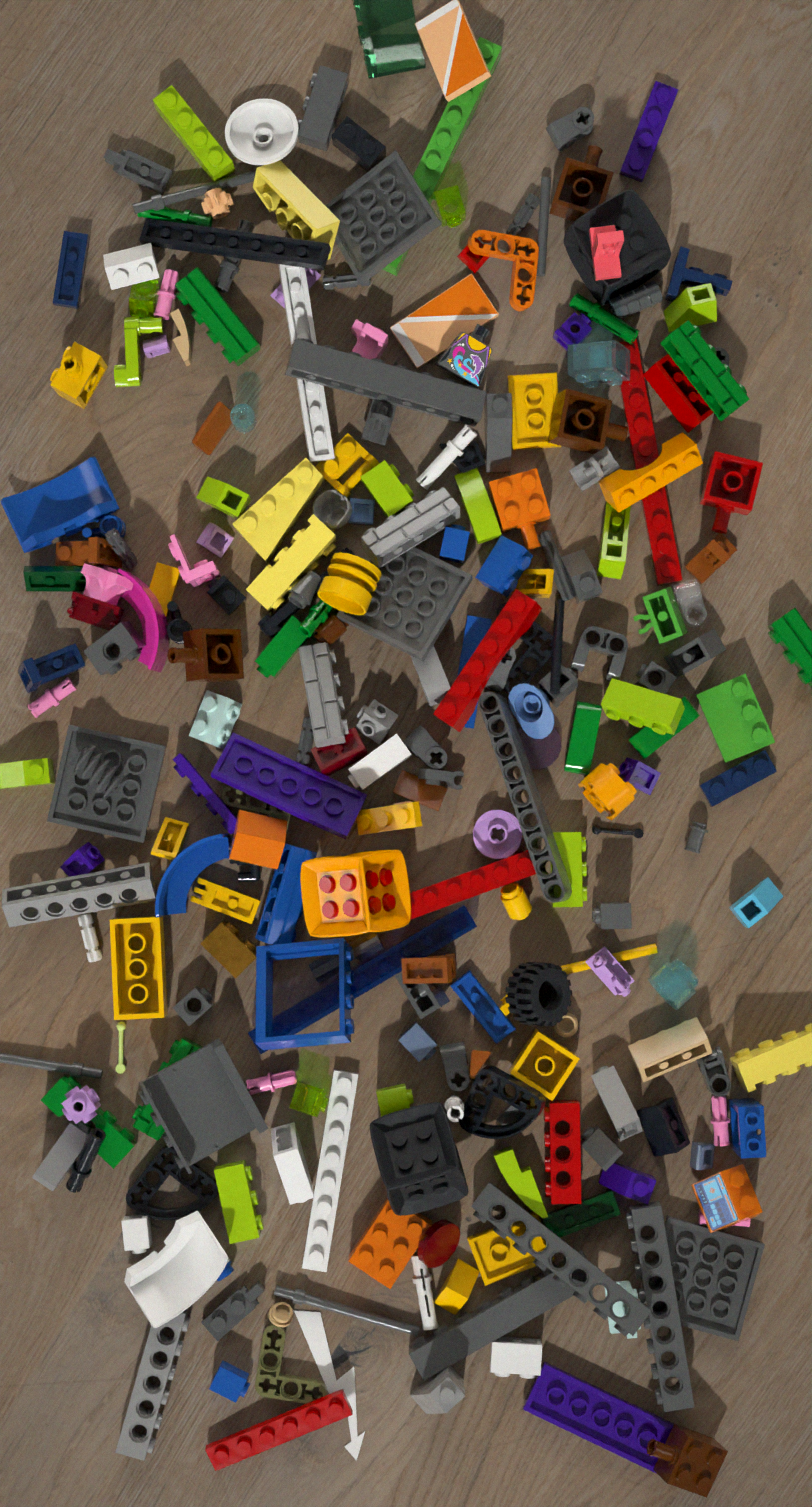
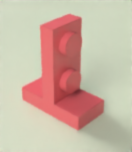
[589,225,624,281]

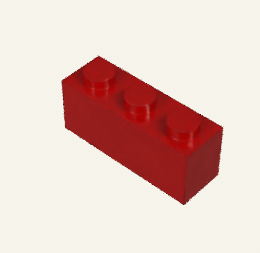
[643,354,714,433]

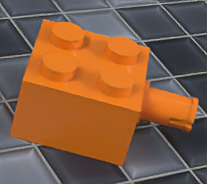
[488,468,551,550]

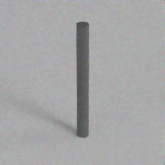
[536,177,551,276]

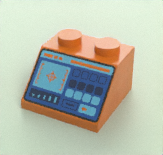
[691,1164,763,1233]

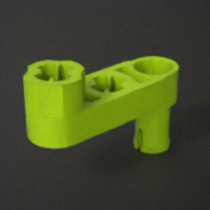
[114,316,163,387]

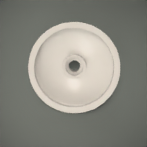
[225,99,299,165]

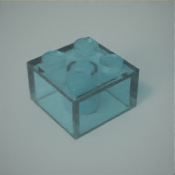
[568,340,630,387]

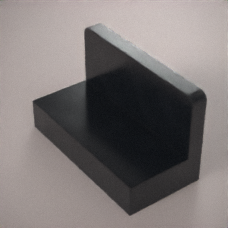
[637,1097,691,1157]

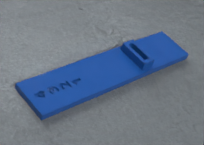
[457,615,492,729]

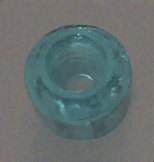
[648,960,699,1010]

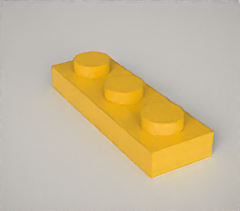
[356,801,422,835]

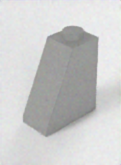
[591,1065,643,1141]
[32,1120,91,1192]
[410,1365,465,1414]

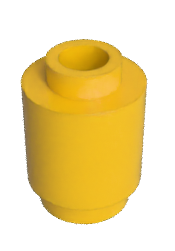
[500,882,532,920]

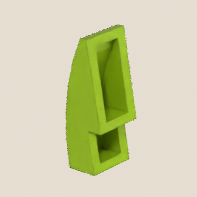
[454,468,502,544]
[493,1145,548,1219]

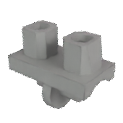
[569,446,620,492]

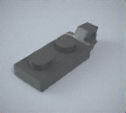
[103,149,173,195]
[201,1280,265,1341]

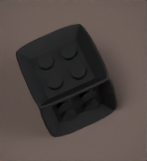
[563,189,671,305]
[369,1102,468,1216]

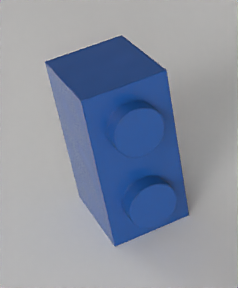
[475,535,533,598]

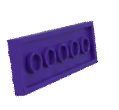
[211,733,367,840]
[523,1362,674,1474]

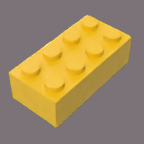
[109,916,168,1020]

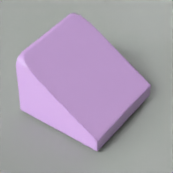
[143,335,171,358]
[197,522,234,558]

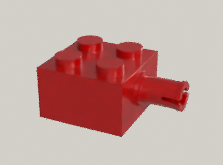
[699,451,763,534]

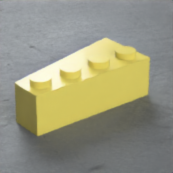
[253,160,340,260]
[232,458,324,564]
[246,514,337,612]
[730,1023,812,1093]

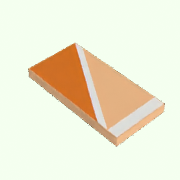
[415,0,491,102]
[390,273,499,370]

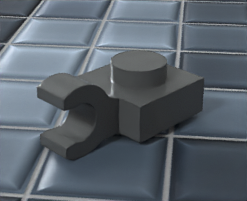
[418,768,464,790]

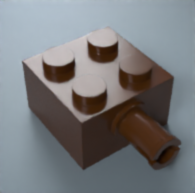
[549,145,614,222]
[548,388,628,454]
[167,628,244,682]
[647,1424,728,1498]

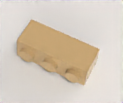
[628,1017,712,1082]

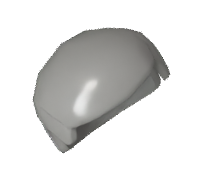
[312,490,353,530]

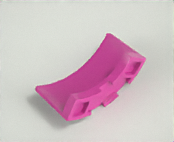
[117,568,169,672]

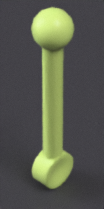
[116,1021,126,1074]

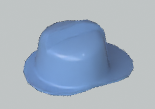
[508,683,555,739]

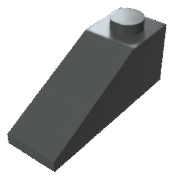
[484,393,512,473]

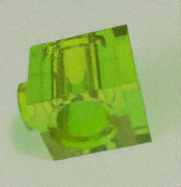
[434,185,466,228]
[289,1081,329,1118]

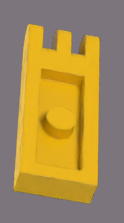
[190,877,261,924]

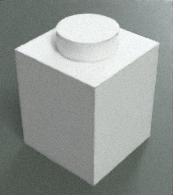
[121,1214,153,1254]

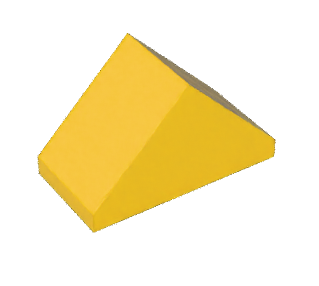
[511,569,554,598]
[151,817,189,860]
[434,1258,480,1315]

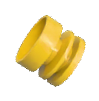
[317,552,382,615]

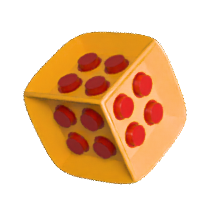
[300,850,411,938]

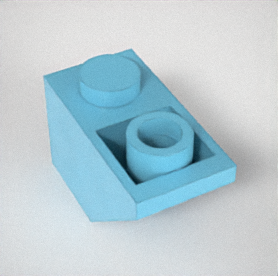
[729,877,784,928]

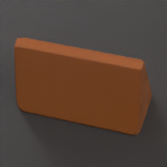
[192,401,236,455]
[393,770,448,811]
[469,1050,491,1080]

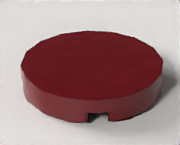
[417,1219,460,1268]

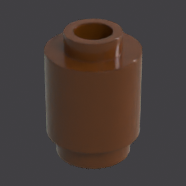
[313,610,349,646]

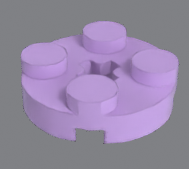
[473,810,522,859]

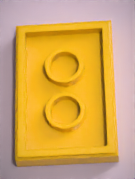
[507,372,562,450]
[467,1211,555,1286]

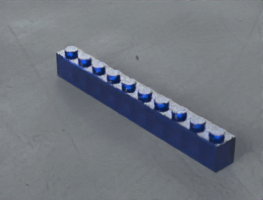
[248,904,477,1054]

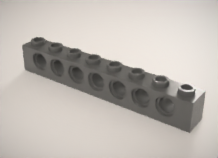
[471,1182,652,1336]
[626,1201,695,1412]

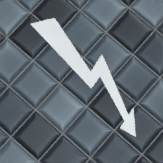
[294,1310,365,1461]

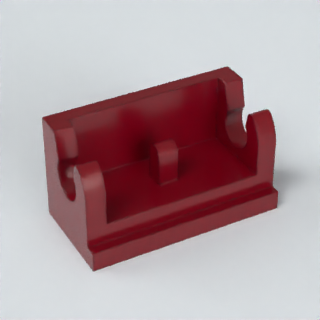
[67,591,124,631]
[310,727,368,776]

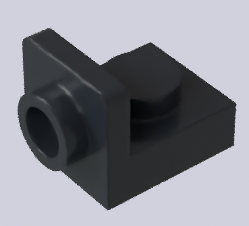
[207,575,247,616]

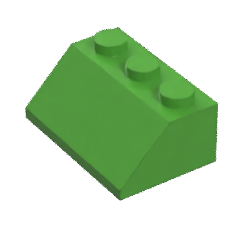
[696,673,775,763]

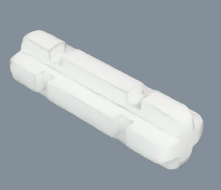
[78,913,102,962]

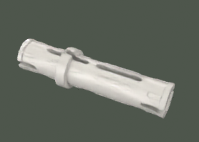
[416,424,477,490]
[444,1095,464,1122]
[411,1252,439,1330]

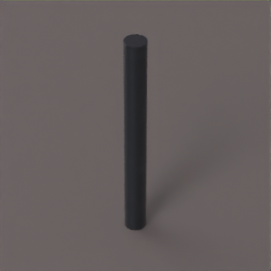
[550,599,565,694]

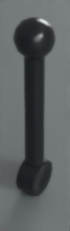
[592,825,644,838]

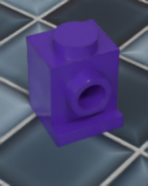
[553,312,592,355]

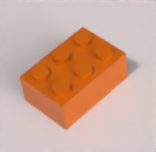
[348,1198,432,1289]

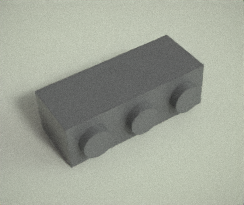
[298,65,349,151]

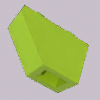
[663,283,717,332]
[196,476,251,519]

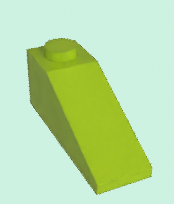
[597,501,631,579]
[0,758,55,789]

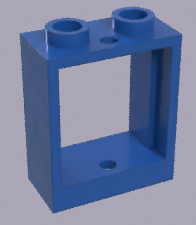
[729,1098,766,1159]

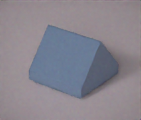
[690,1142,715,1170]

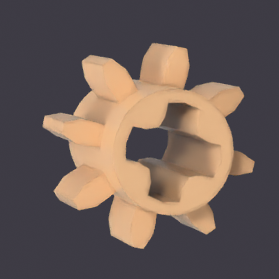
[201,188,234,219]

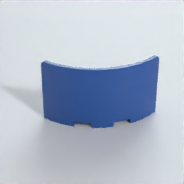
[1,456,120,553]
[155,833,229,918]

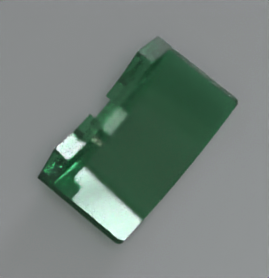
[352,0,426,79]

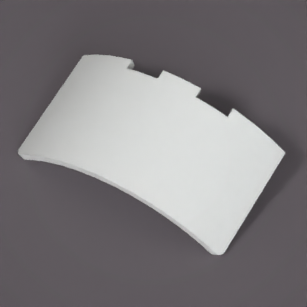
[124,1211,228,1328]

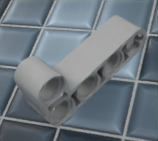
[410,645,451,707]

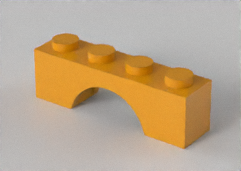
[598,432,703,513]

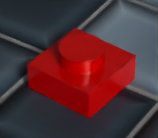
[457,239,489,273]

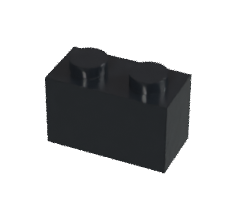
[332,116,386,172]

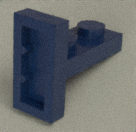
[665,246,732,302]
[18,643,86,693]

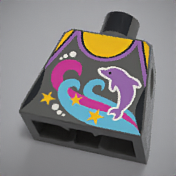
[435,324,493,387]

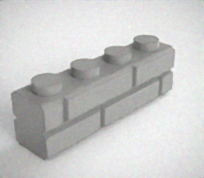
[361,488,461,568]
[298,642,349,748]

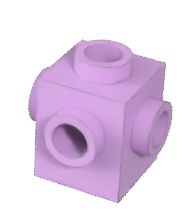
[61,1085,101,1124]

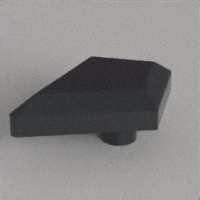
[439,441,486,473]

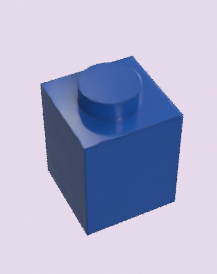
[439,524,470,564]
[209,1360,250,1403]

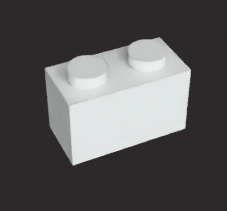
[103,243,159,290]
[489,1337,542,1379]

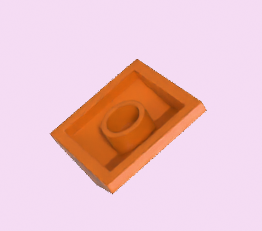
[229,810,287,870]

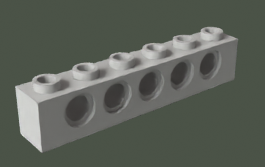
[2,862,156,927]
[115,1308,191,1461]

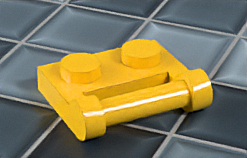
[315,433,380,497]

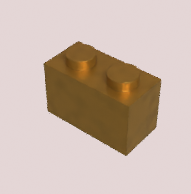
[200,921,256,979]

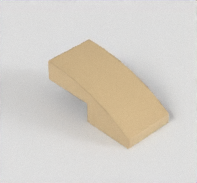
[170,309,192,366]

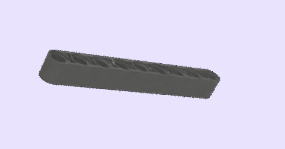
[478,691,572,903]

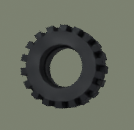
[505,962,572,1027]

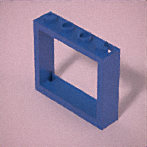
[256,938,355,1050]

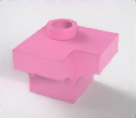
[351,319,388,360]
[81,563,133,606]

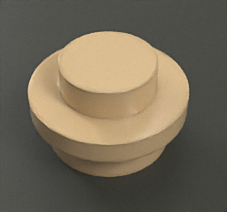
[554,1012,578,1037]
[268,1302,293,1327]

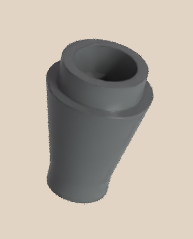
[288,570,321,609]

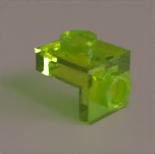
[129,280,159,318]

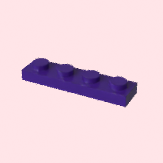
[619,81,679,183]
[173,753,237,834]

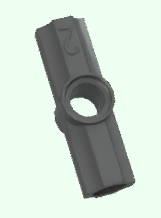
[309,932,384,984]

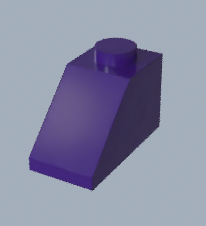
[598,1162,656,1204]

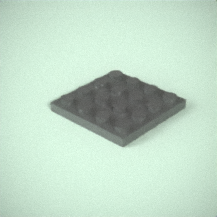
[325,150,442,284]
[337,547,473,662]
[47,725,167,843]
[644,1215,765,1341]

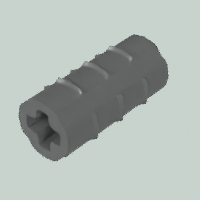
[609,281,663,319]

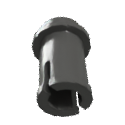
[684,821,708,854]

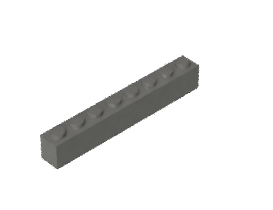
[285,338,486,427]
[409,1250,588,1381]

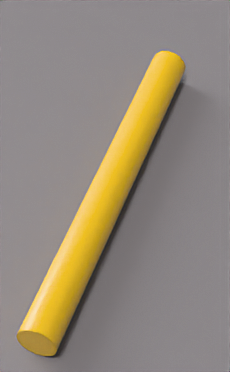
[560,943,658,975]

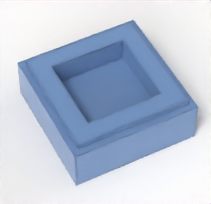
[348,498,375,526]

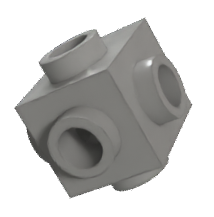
[355,699,399,745]

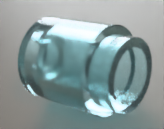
[230,404,257,433]

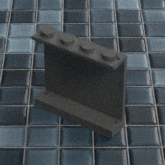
[139,1038,268,1174]

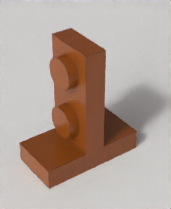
[684,533,738,585]
[55,537,122,568]
[401,953,456,984]

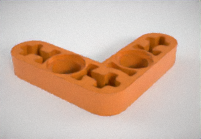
[468,230,539,311]

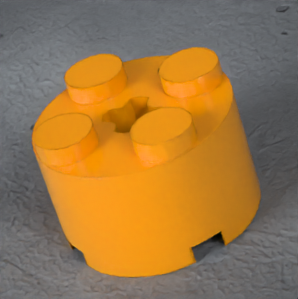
[578,763,637,820]

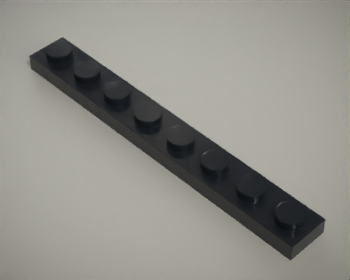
[139,218,331,270]

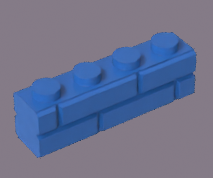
[255,843,317,945]

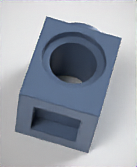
[398,1021,437,1062]

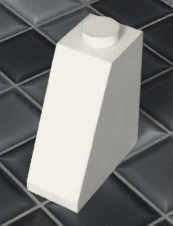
[347,734,411,790]
[271,1122,314,1205]

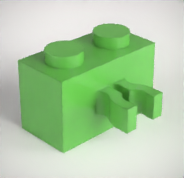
[633,586,688,644]

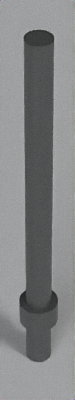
[132,170,256,214]
[0,1052,103,1079]
[274,1285,420,1336]

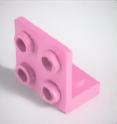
[168,534,221,588]

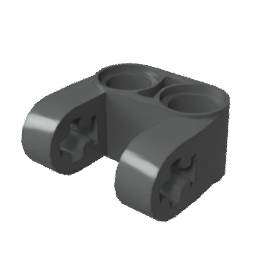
[570,626,628,681]

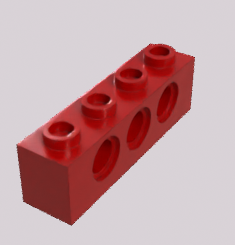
[544,1100,581,1204]

